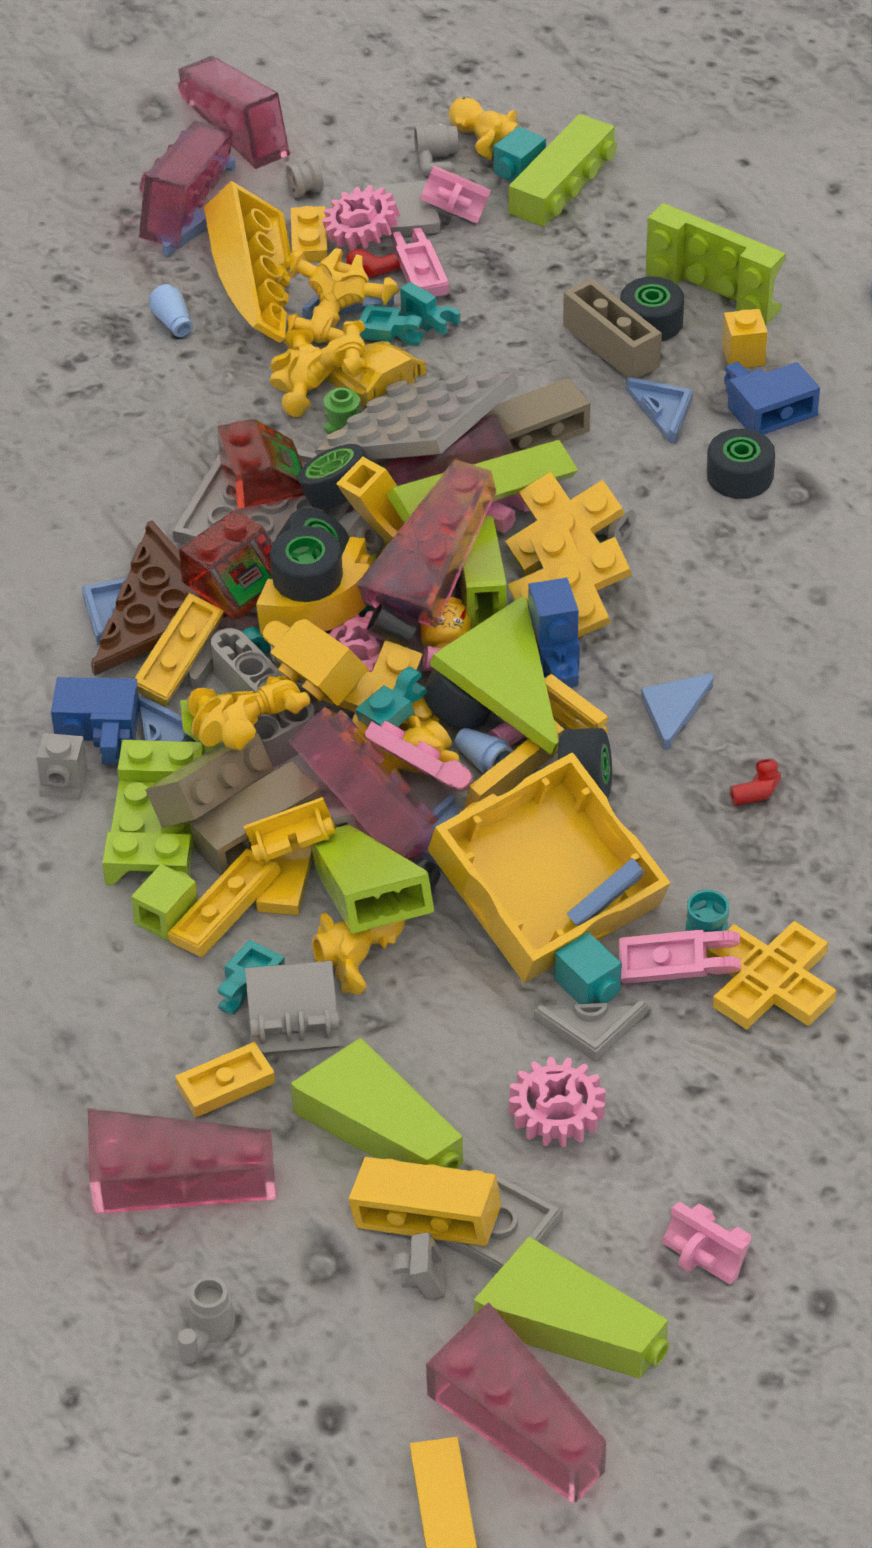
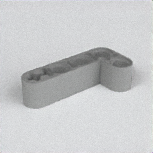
[211,628,316,767]

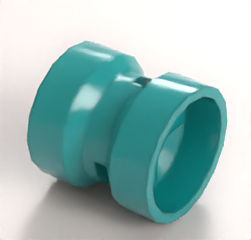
[685,889,729,948]

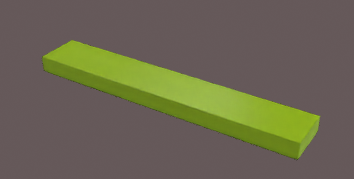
[387,440,578,527]

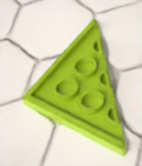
[429,596,559,754]

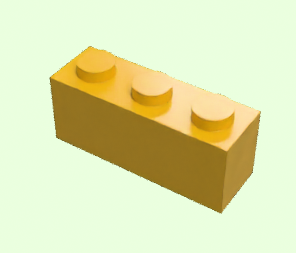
[349,1157,502,1247]

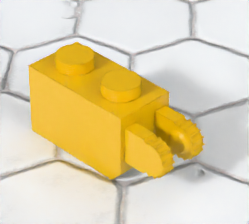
[262,619,369,706]

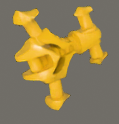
[287,248,400,344]
[270,320,365,418]
[187,675,310,751]

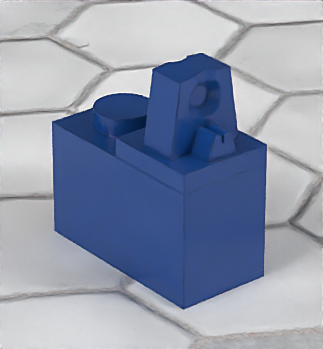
[724,362,820,435]
[528,578,580,688]
[51,677,140,764]

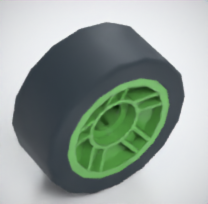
[297,444,368,509]

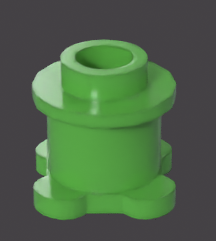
[323,387,361,434]

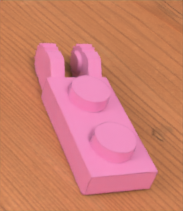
[391,228,449,297]
[364,720,473,792]
[619,930,741,984]

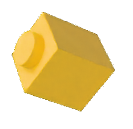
[722,309,768,368]

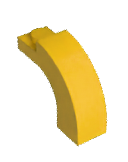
[336,457,467,574]
[256,537,373,635]

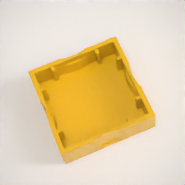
[428,752,671,983]

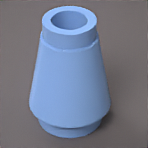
[149,284,193,337]
[454,728,513,774]

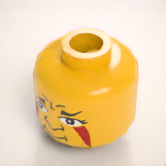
[420,596,472,649]

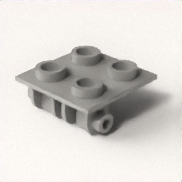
[245,961,340,1054]

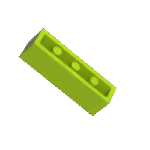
[509,113,617,227]

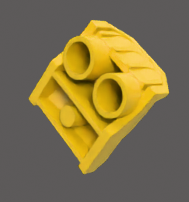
[325,341,426,407]

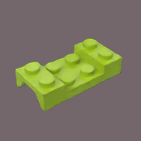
[645,203,786,325]
[102,740,205,885]

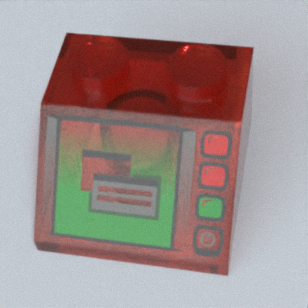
[217,419,305,509]
[179,508,273,620]

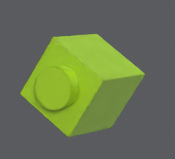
[131,864,198,941]

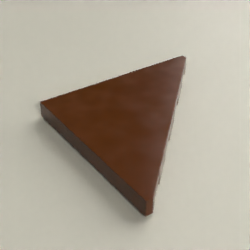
[91,520,228,676]

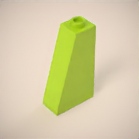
[455,516,506,628]
[311,825,435,934]
[290,1037,463,1169]
[474,1236,670,1379]

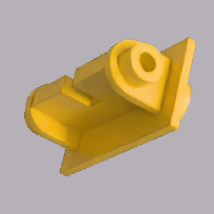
[244,797,336,863]

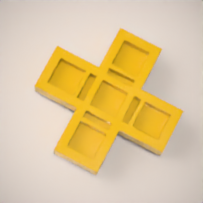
[505,471,625,575]
[508,521,632,638]
[322,640,441,750]
[707,921,837,1030]

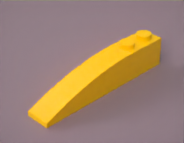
[204,181,291,343]

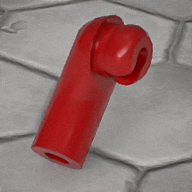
[346,249,400,278]
[730,759,781,806]

